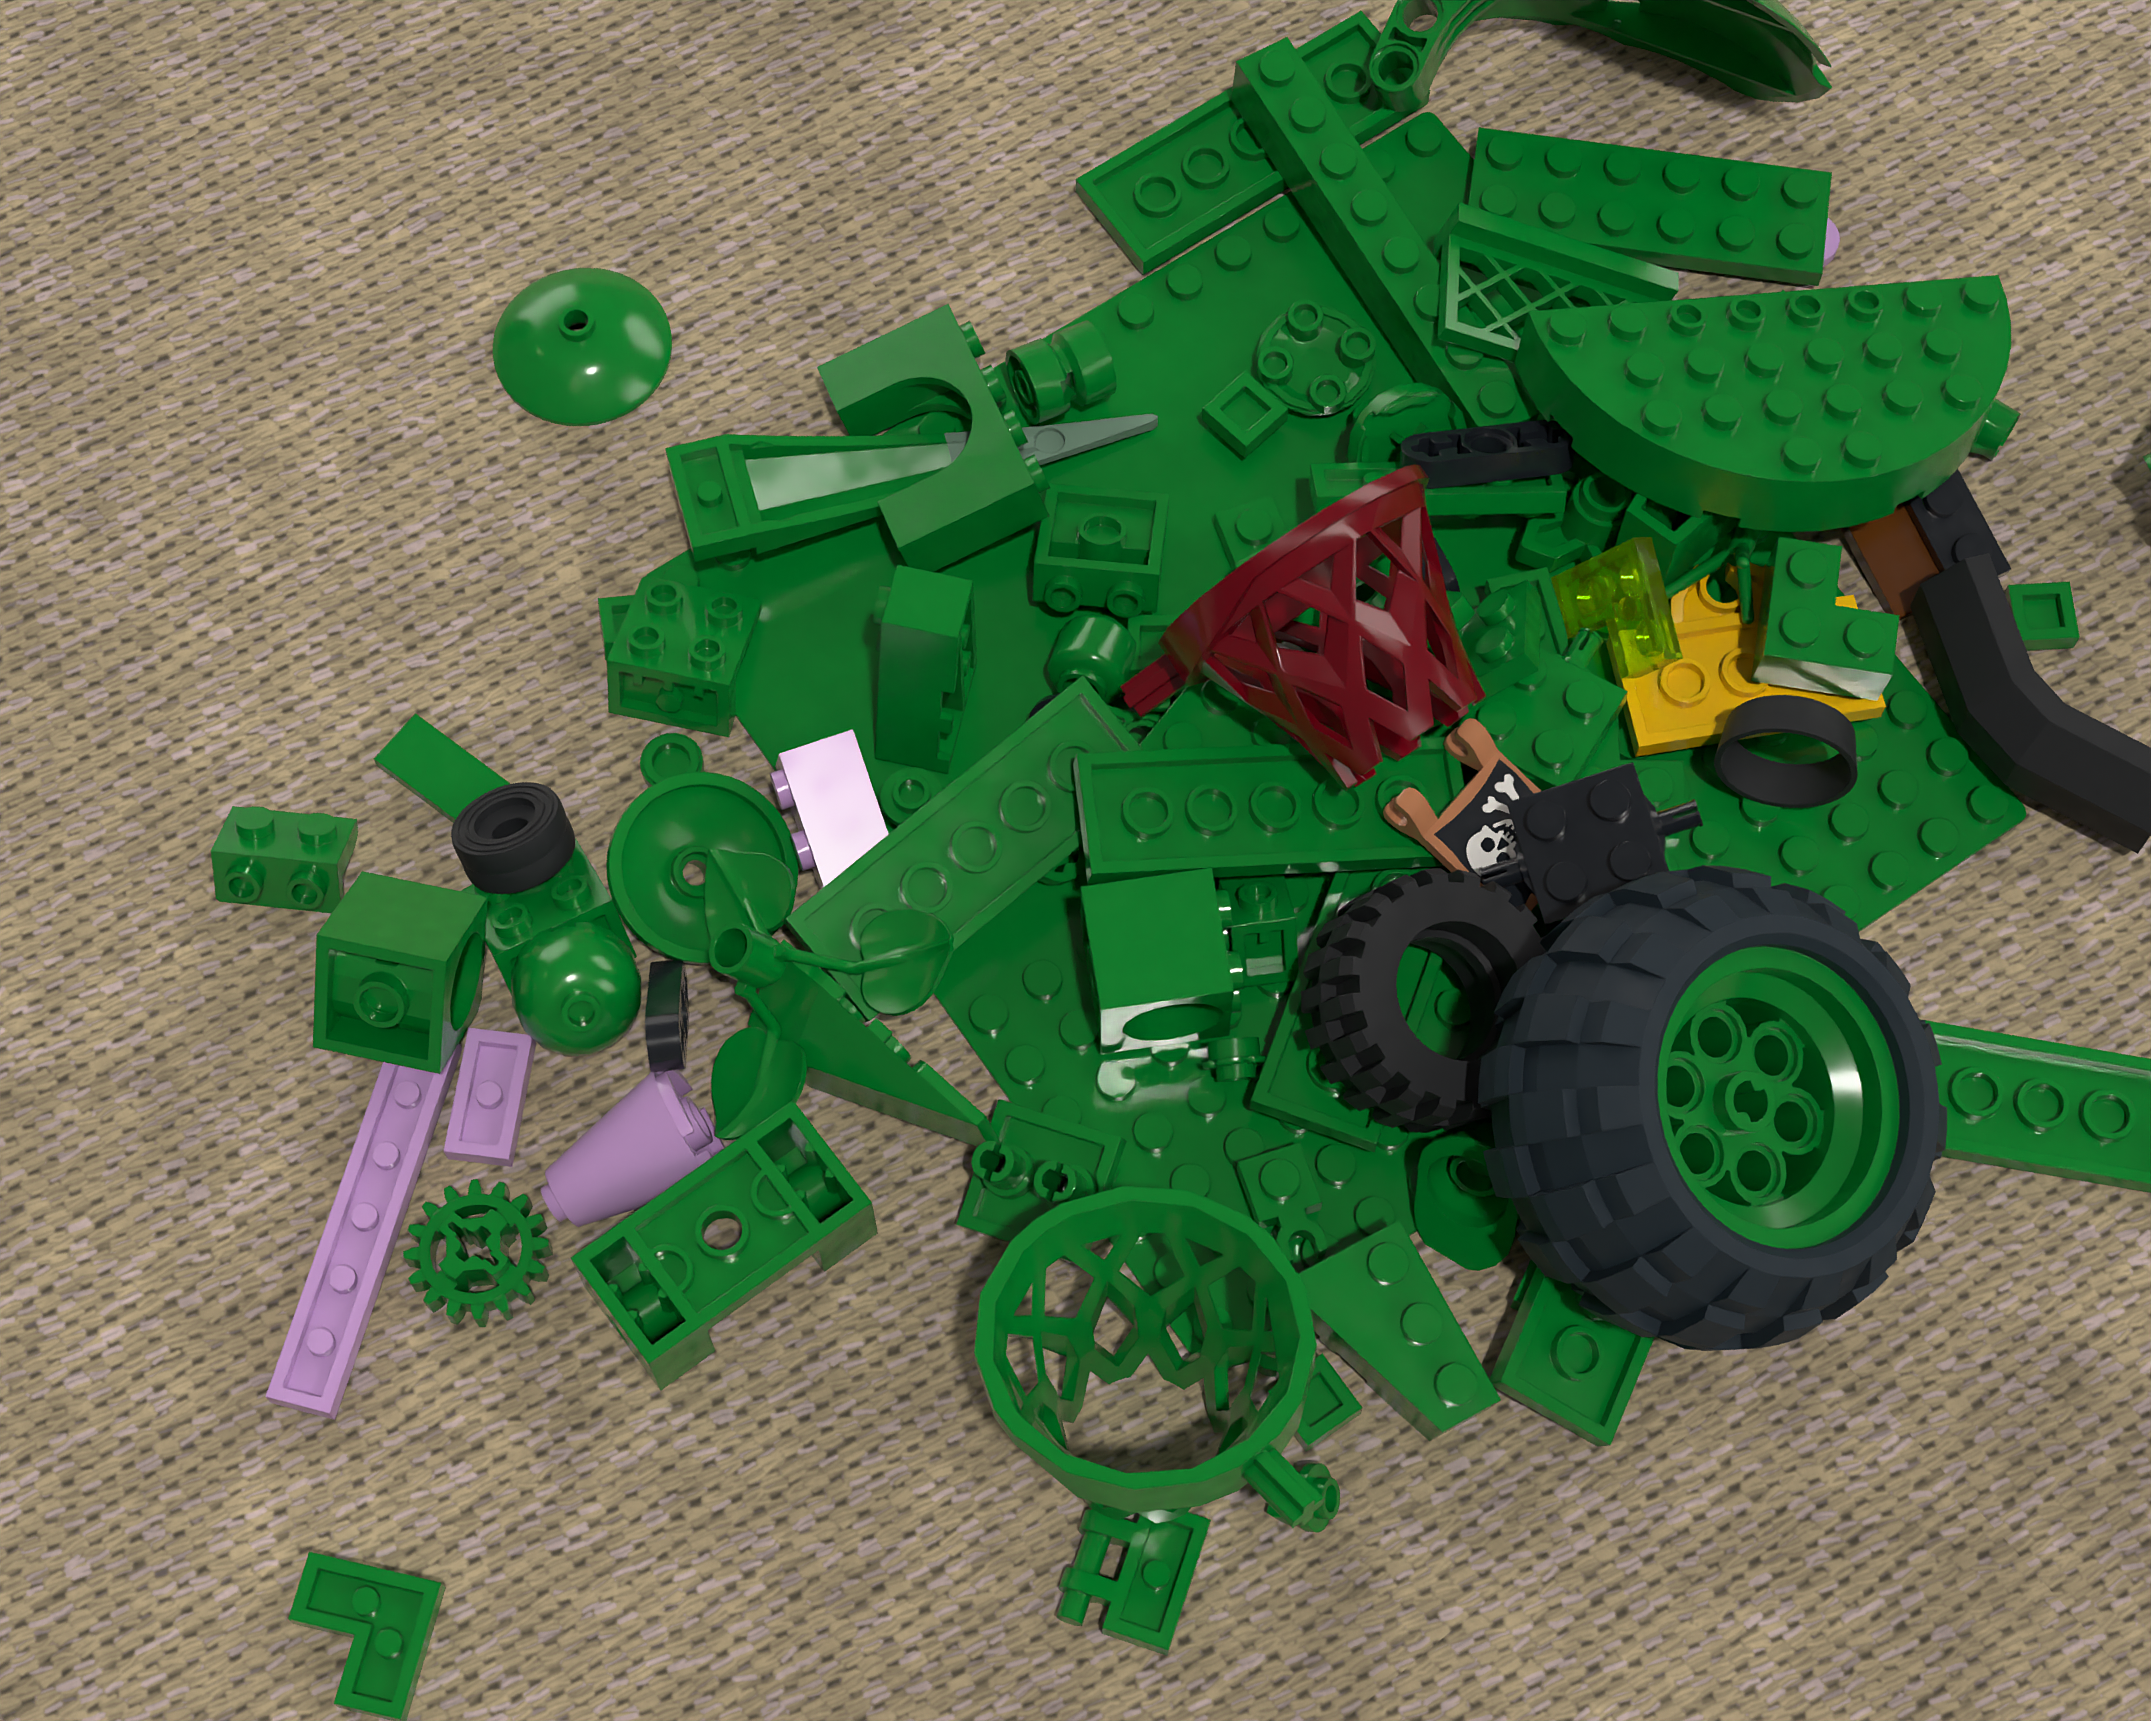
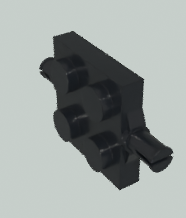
[1479,762,1703,930]

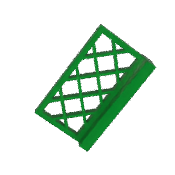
[1433,202,1679,362]

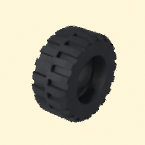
[1301,868,1546,1133]

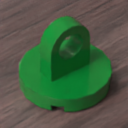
[1347,382,1467,463]

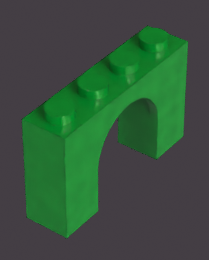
[817,304,1050,572]

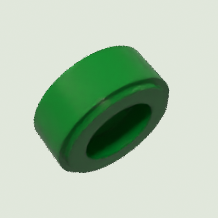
[640,733,704,787]

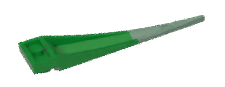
[665,414,1158,562]

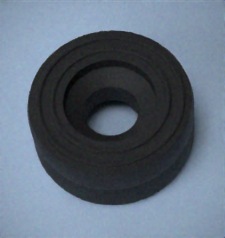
[451,782,575,894]

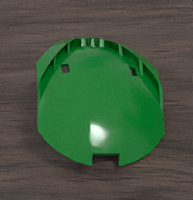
[1369,0,1832,112]

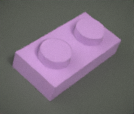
[444,1028,536,1167]

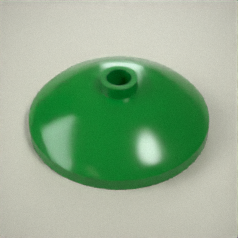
[493,268,672,426]
[606,772,798,965]

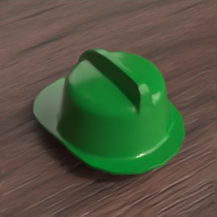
[1414,1121,1518,1271]

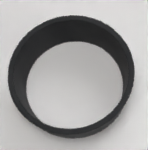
[1714,695,1858,808]

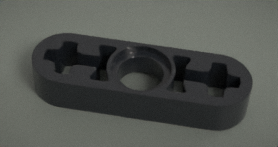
[1399,420,1575,489]
[645,960,690,1072]

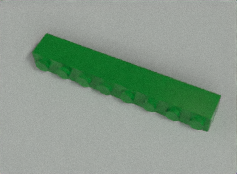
[1231,37,1539,428]

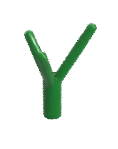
[1660,522,1762,625]

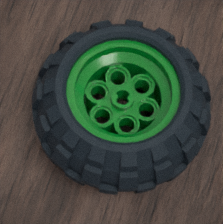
[1478,865,1947,1351]

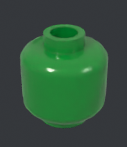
[1048,614,1137,705]

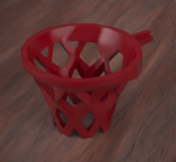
[1120,464,1486,791]

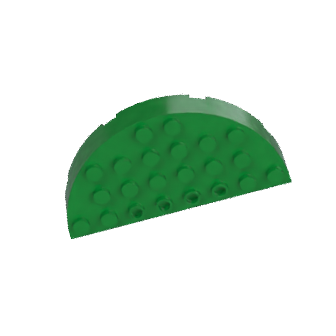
[1514,275,2011,532]

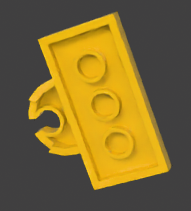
[1606,563,1886,757]

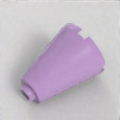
[541,1070,725,1227]

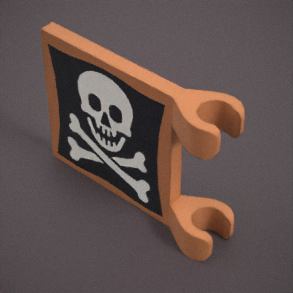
[1383,718,1541,911]

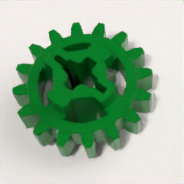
[403,1179,553,1327]

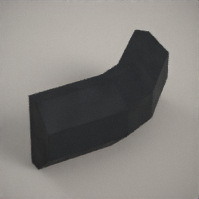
[1910,553,2151,854]

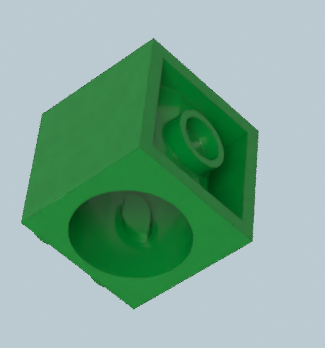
[1081,868,1244,1054]
[313,871,488,1074]

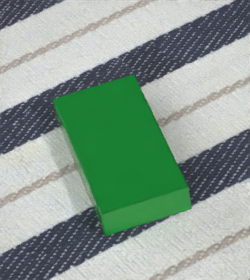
[373,713,510,823]

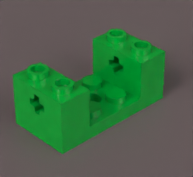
[571,1100,878,1391]

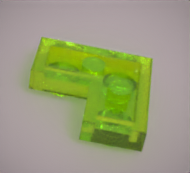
[1551,537,1683,679]

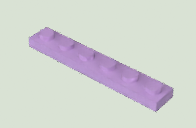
[265,1044,462,1420]

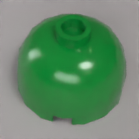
[511,922,641,1056]

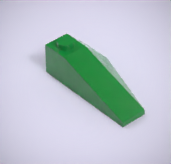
[748,940,1000,1147]

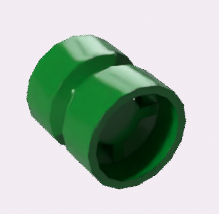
[1005,320,1117,424]

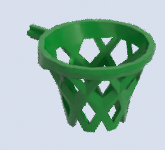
[974,1186,1324,1528]

